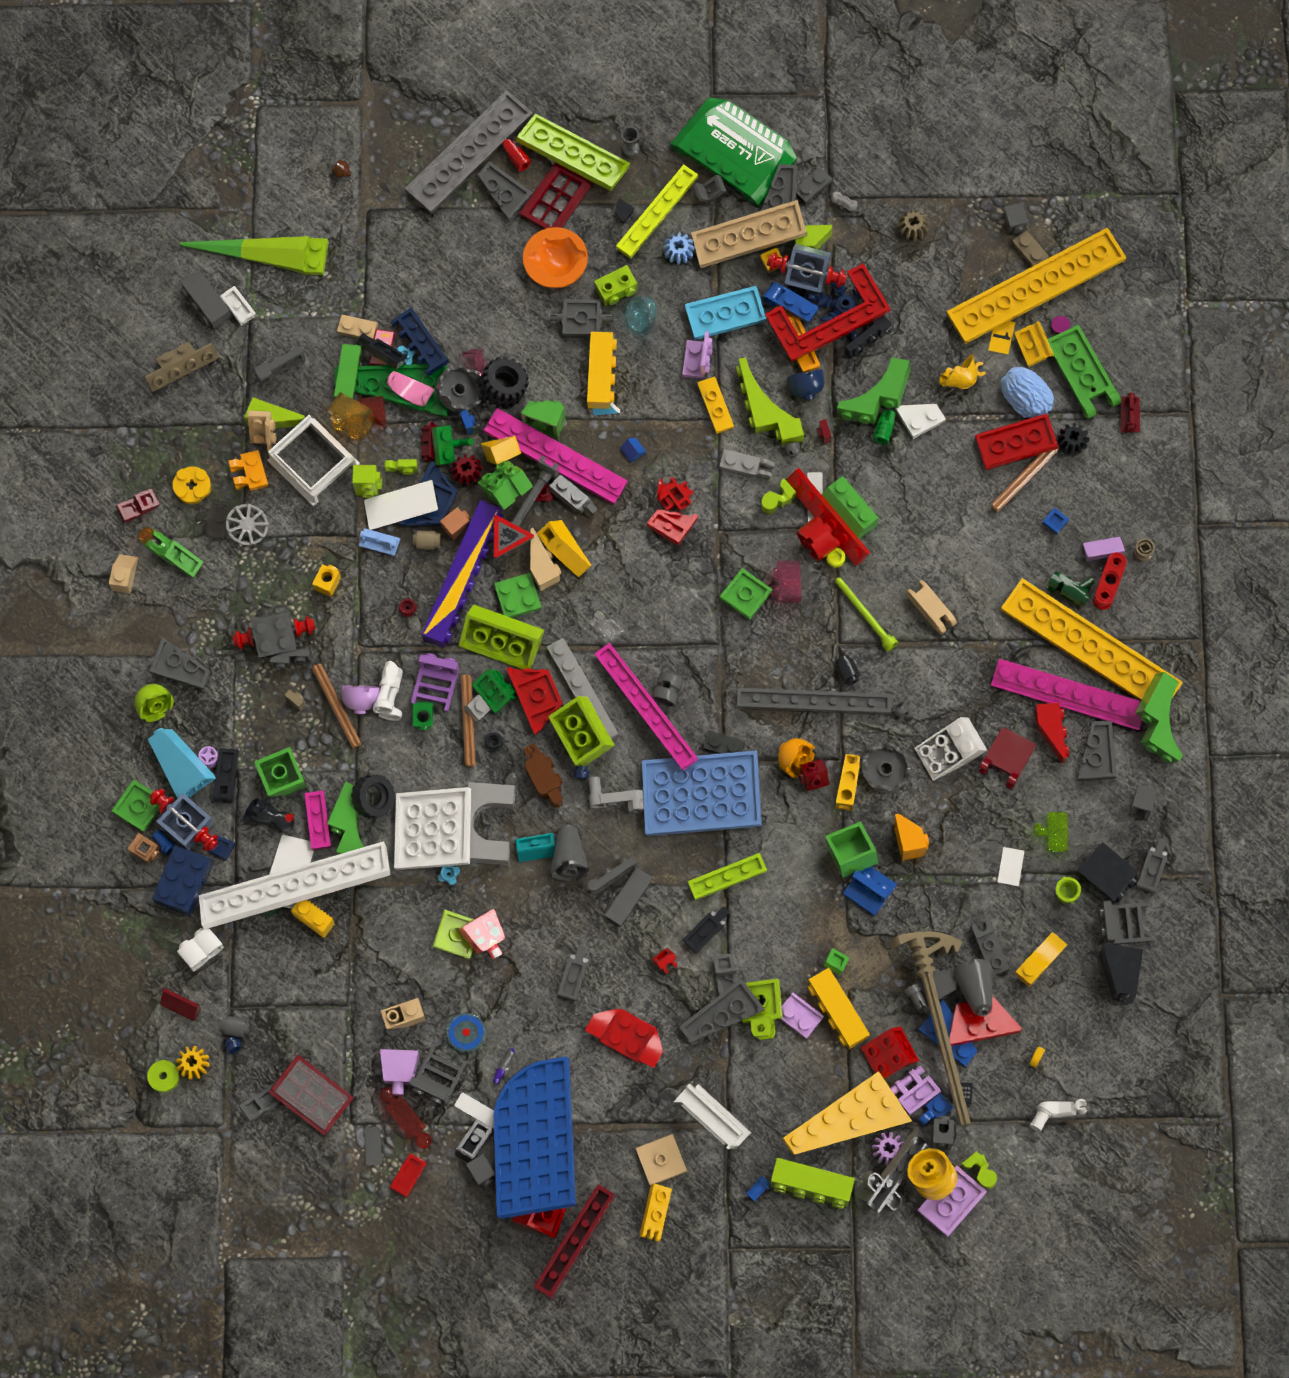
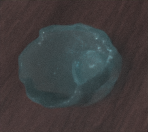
[624,295,658,334]

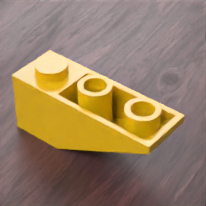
[537,520,592,577]

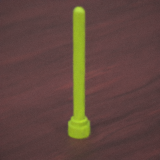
[835,577,899,652]

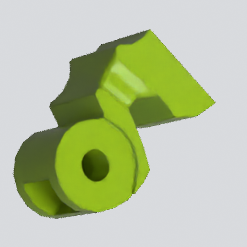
[761,478,796,514]
[960,1151,997,1189]

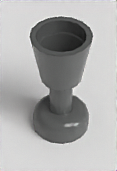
[621,126,640,159]

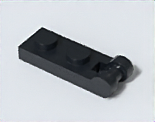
[213,748,239,803]

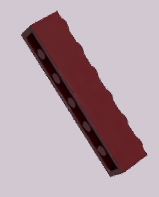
[534,1184,616,1300]

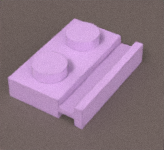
[780,993,824,1040]

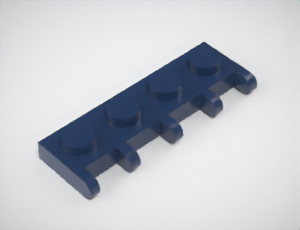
[391,307,450,376]

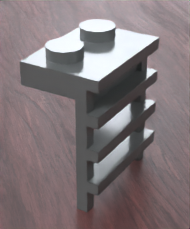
[1099,901,1153,945]
[409,1045,468,1106]

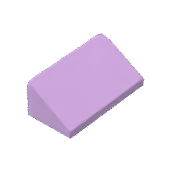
[1083,537,1125,562]

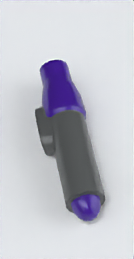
[493,1048,515,1084]

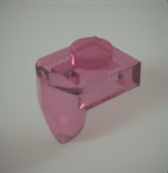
[461,348,487,376]

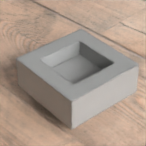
[464,695,491,722]

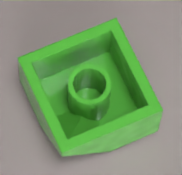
[521,400,566,439]
[254,747,307,797]

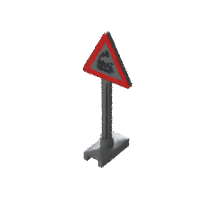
[494,456,559,559]

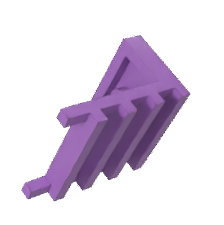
[411,653,459,712]

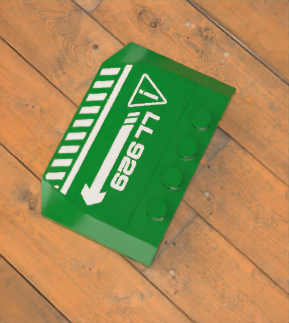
[670,97,797,207]

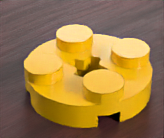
[173,467,211,505]

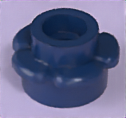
[572,766,591,779]
[223,1037,242,1054]

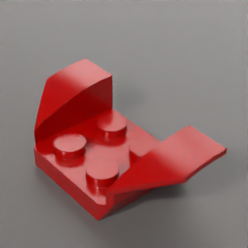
[585,1009,663,1069]

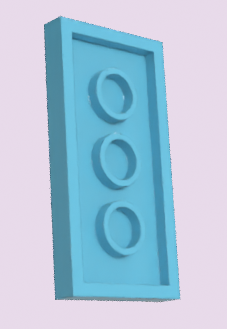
[685,286,766,340]

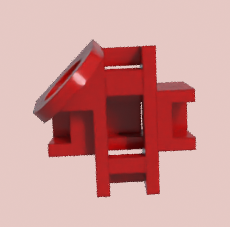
[657,477,694,512]

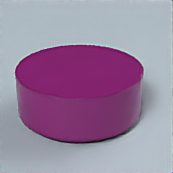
[1051,316,1070,335]

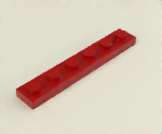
[786,468,870,566]

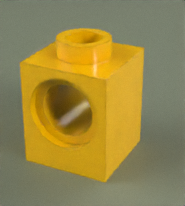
[312,564,341,597]

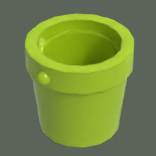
[1055,877,1081,904]

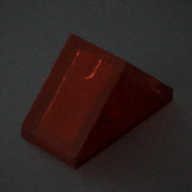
[354,396,388,430]

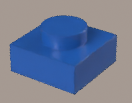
[460,410,476,435]
[1042,507,1069,535]

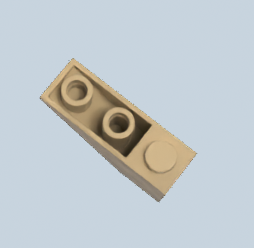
[530,528,561,591]

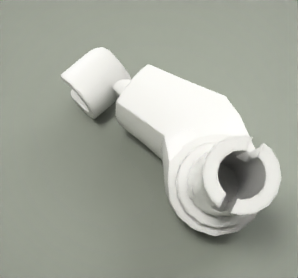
[1030,1099,1087,1132]

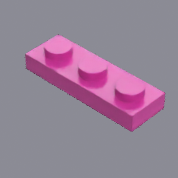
[305,790,331,851]

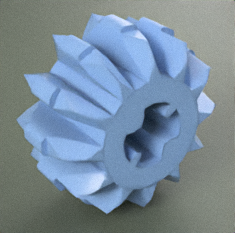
[663,232,695,265]

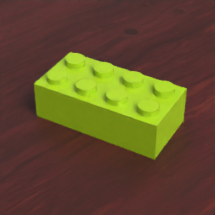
[771,1158,855,1209]

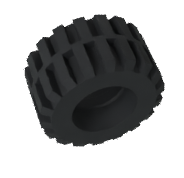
[478,357,529,409]

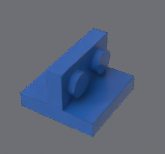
[843,867,897,917]

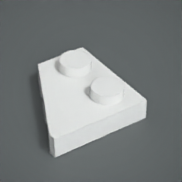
[895,404,946,439]

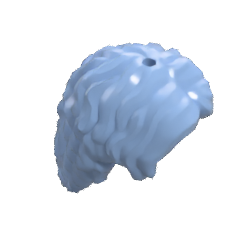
[1000,367,1054,418]

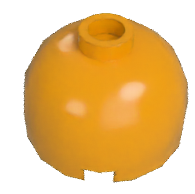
[778,738,815,778]

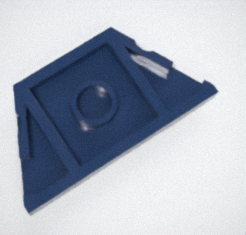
[399,461,458,527]

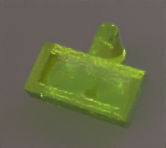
[1033,812,1068,852]

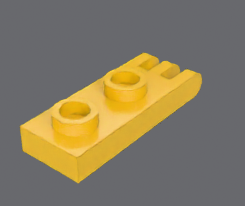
[640,1184,672,1242]

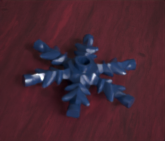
[809,270,861,341]

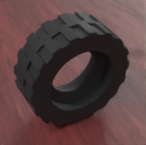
[351,774,395,818]

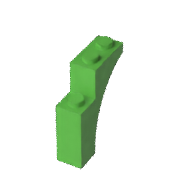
[837,357,911,424]
[1135,672,1183,763]
[327,782,364,855]

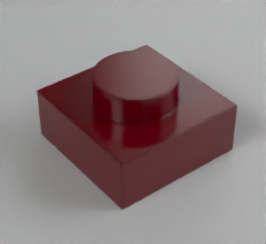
[816,419,831,444]

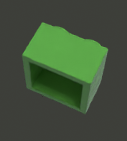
[825,822,878,878]

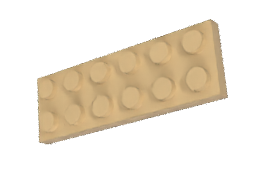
[691,200,807,268]

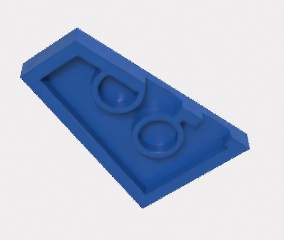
[918,1000,977,1067]

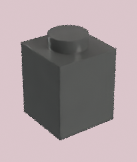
[1003,203,1028,234]
[466,1154,496,1187]

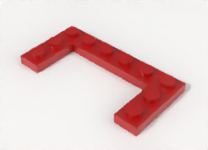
[765,263,890,362]

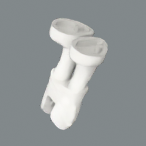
[373,661,403,721]

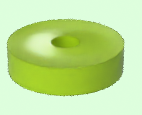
[147,1060,180,1093]

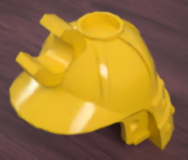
[939,354,986,389]

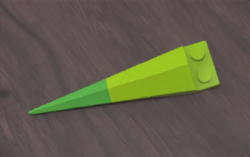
[179,236,329,276]

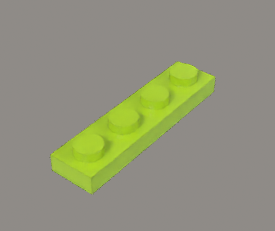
[688,853,767,901]

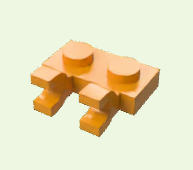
[229,450,268,491]

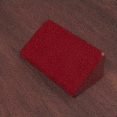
[160,988,201,1021]

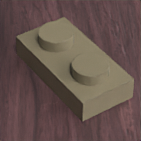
[1012,230,1050,267]

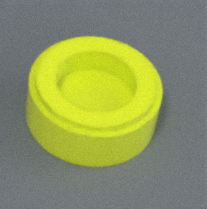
[826,548,845,568]

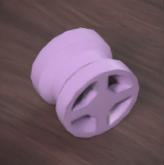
[198,746,218,769]

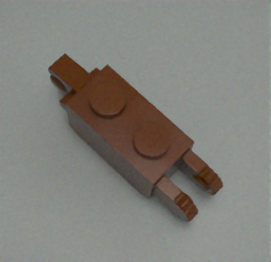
[524,743,563,808]

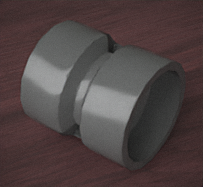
[652,672,684,707]

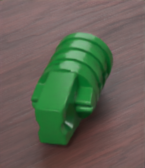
[872,410,895,445]

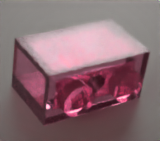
[773,561,801,603]

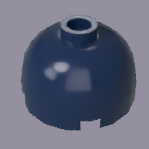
[787,370,825,401]

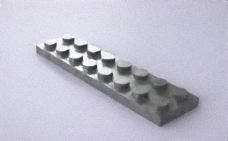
[405,90,533,214]

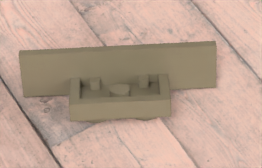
[145,342,219,392]

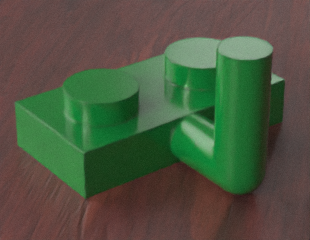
[432,425,474,465]

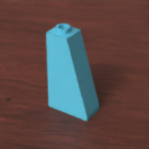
[148,728,216,798]

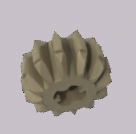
[898,208,929,241]

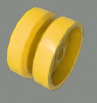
[907,1148,958,1200]

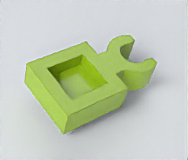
[385,459,418,475]

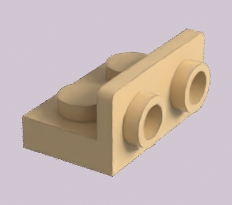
[248,411,276,451]

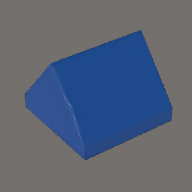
[620,438,646,463]

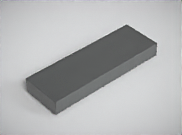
[605,867,653,927]

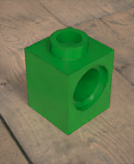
[413,702,434,730]

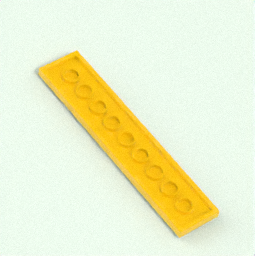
[946,228,1127,344]
[1001,578,1183,701]

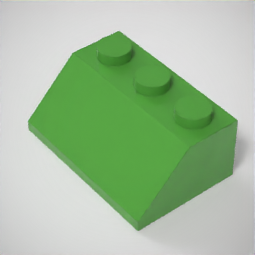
[822,476,879,539]

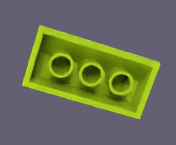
[459,605,544,670]

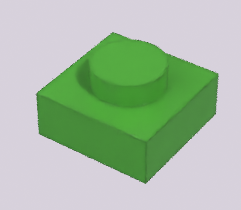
[823,948,849,975]

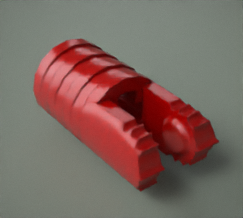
[502,139,532,172]

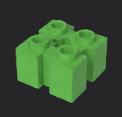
[478,460,533,510]

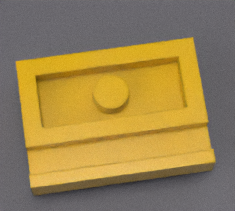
[1014,321,1054,367]

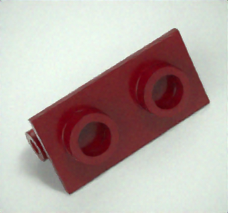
[1121,392,1140,433]
[421,421,439,462]

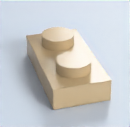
[337,315,378,339]

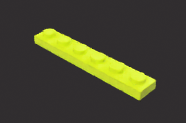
[616,164,698,259]

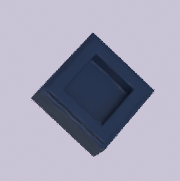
[209,835,236,861]

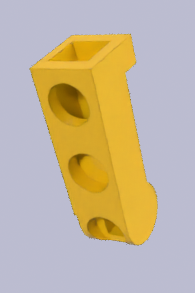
[835,754,860,811]

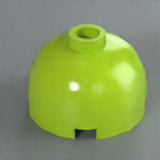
[134,684,174,722]

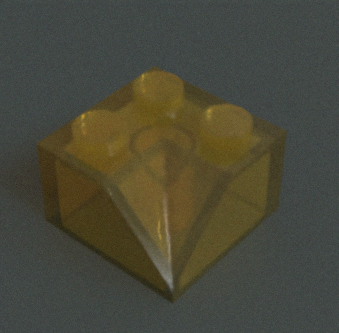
[328,392,375,441]

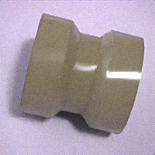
[1134,538,1155,562]

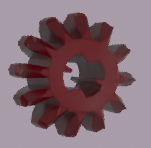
[451,454,483,486]

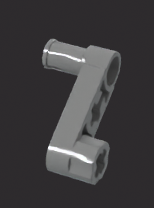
[588,777,644,813]

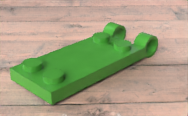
[1048,325,1121,419]

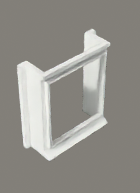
[267,415,360,506]
[674,1084,751,1149]

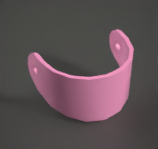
[387,371,435,407]

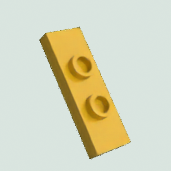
[697,376,734,434]

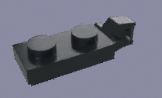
[357,333,408,369]
[682,906,730,954]

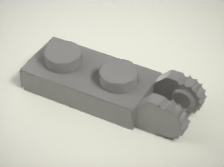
[719,449,775,479]

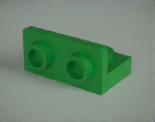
[472,669,518,713]

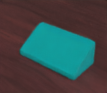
[515,833,555,862]

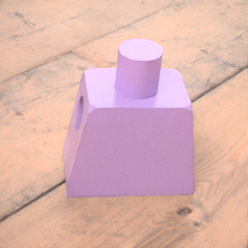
[380,1049,420,1096]

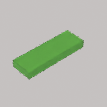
[334,344,362,400]

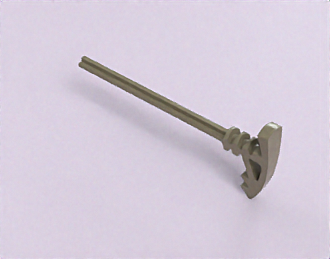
[889,931,971,1126]

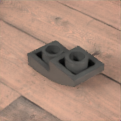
[270,649,311,671]

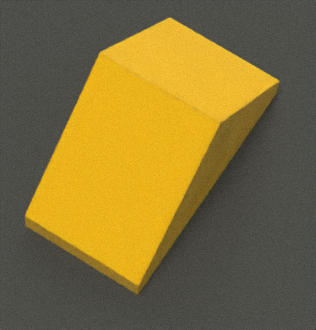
[481,436,521,465]

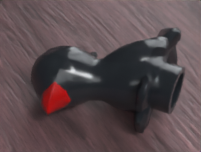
[243,797,295,832]

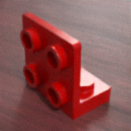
[861,1026,920,1080]

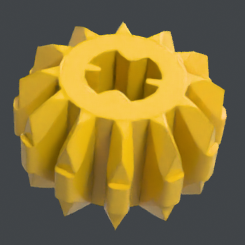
[176,1046,210,1080]

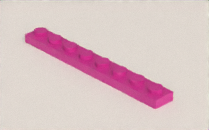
[595,643,698,771]

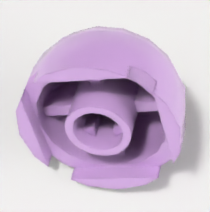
[342,685,380,714]

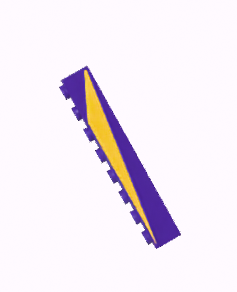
[421,500,504,648]

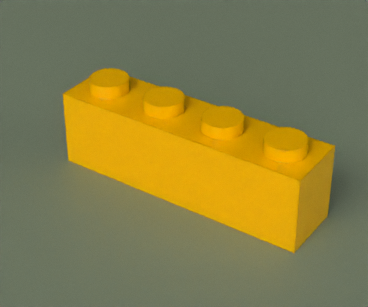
[587,332,617,409]
[807,968,870,1050]

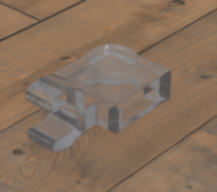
[589,611,625,641]

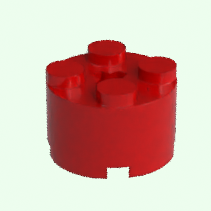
[796,516,840,562]

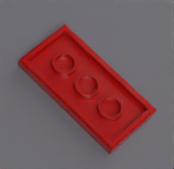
[975,413,1058,470]

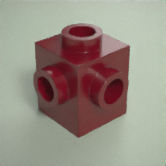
[798,759,830,791]

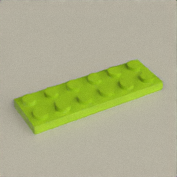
[516,114,630,191]

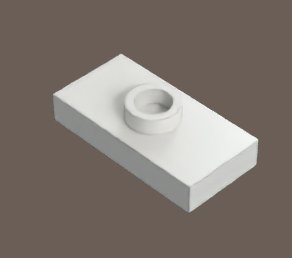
[219,286,256,326]

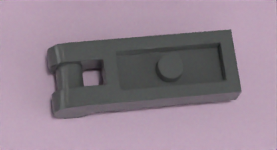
[588,856,637,895]

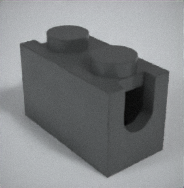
[931,1116,954,1150]

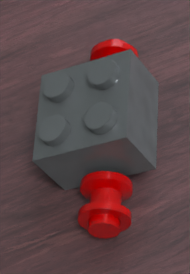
[233,610,316,657]

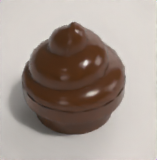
[331,159,351,178]

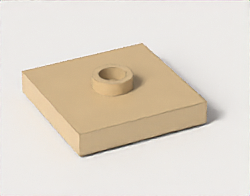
[636,1134,687,1186]

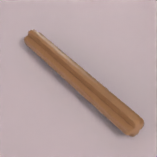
[991,446,1059,512]
[312,664,361,749]
[461,674,476,767]

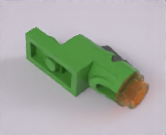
[138,526,203,577]

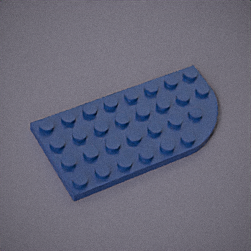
[494,1056,576,1219]

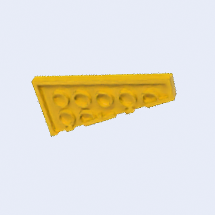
[782,1072,912,1155]

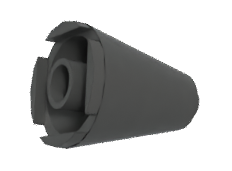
[550,825,589,881]
[954,959,992,1016]

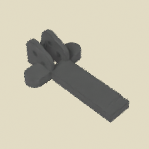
[855,1128,930,1213]

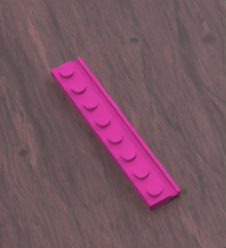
[483,408,628,505]
[991,658,1142,730]

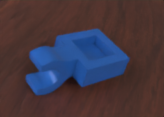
[919,1093,953,1126]

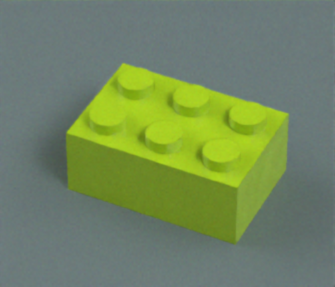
[548,696,615,766]

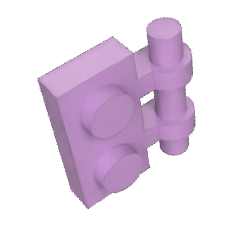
[890,1066,941,1116]

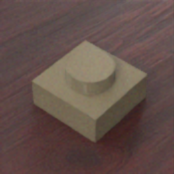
[285,689,306,712]

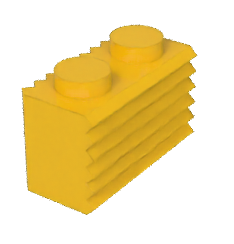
[291,899,335,938]

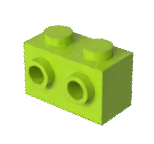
[594,265,638,306]
[352,465,382,498]

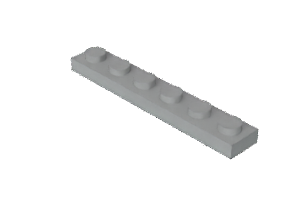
[547,638,619,739]

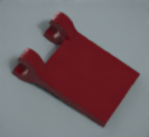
[978,727,1037,789]

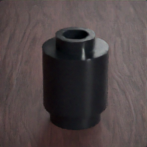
[835,655,861,685]

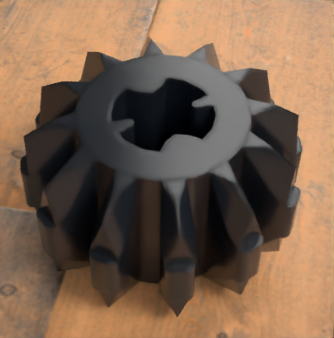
[1057,422,1090,455]

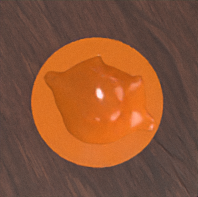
[523,227,588,288]

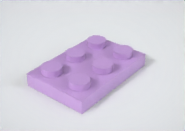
[917,1165,987,1237]

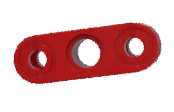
[1093,552,1127,610]

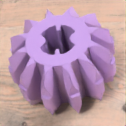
[872,1132,904,1167]

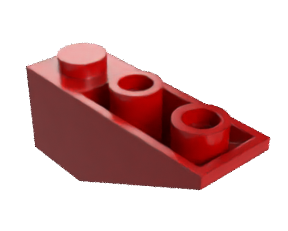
[1035,702,1069,763]

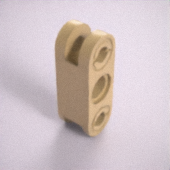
[906,580,957,635]

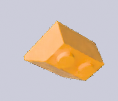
[893,814,929,861]

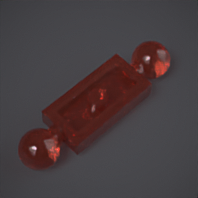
[380,1087,432,1149]

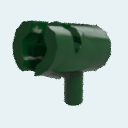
[1046,571,1095,607]

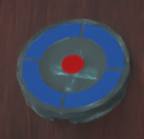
[447,1013,486,1053]

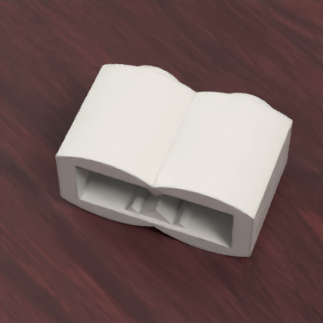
[177,928,224,972]

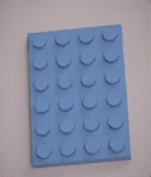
[642,750,762,836]

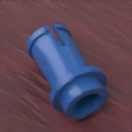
[152,829,174,855]
[746,1176,771,1202]

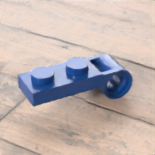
[762,282,819,325]

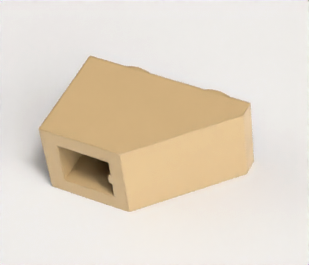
[381,998,426,1030]

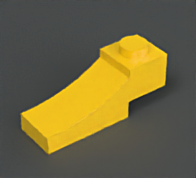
[1015,932,1068,988]

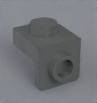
[694,175,726,203]

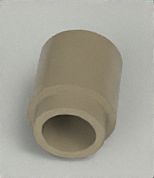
[413,530,440,550]

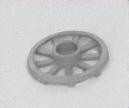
[226,504,268,545]

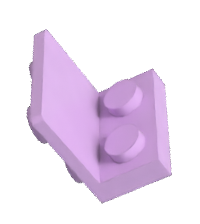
[682,331,712,380]

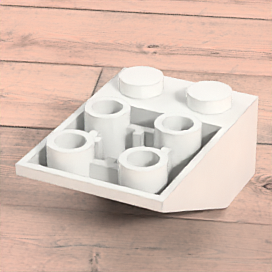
[914,717,988,781]

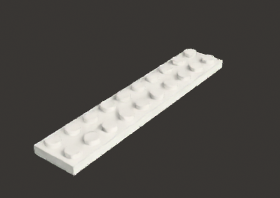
[199,841,390,929]

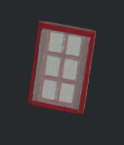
[519,162,592,230]
[268,1054,353,1136]

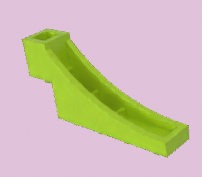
[736,357,804,446]

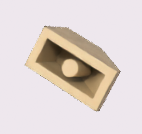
[109,554,138,594]

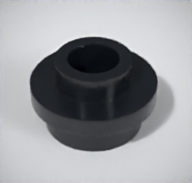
[484,732,504,752]

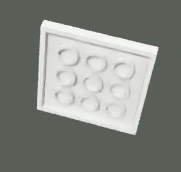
[394,787,471,870]

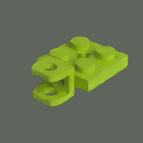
[743,979,783,1040]

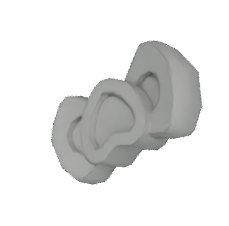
[831,192,857,211]

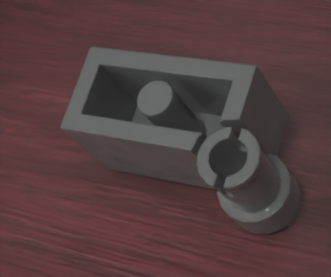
[904,969,957,1011]

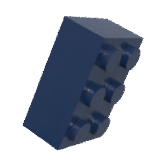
[152,845,214,917]

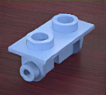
[358,528,400,556]

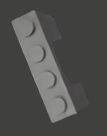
[468,782,516,865]

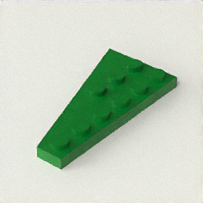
[335,364,448,418]

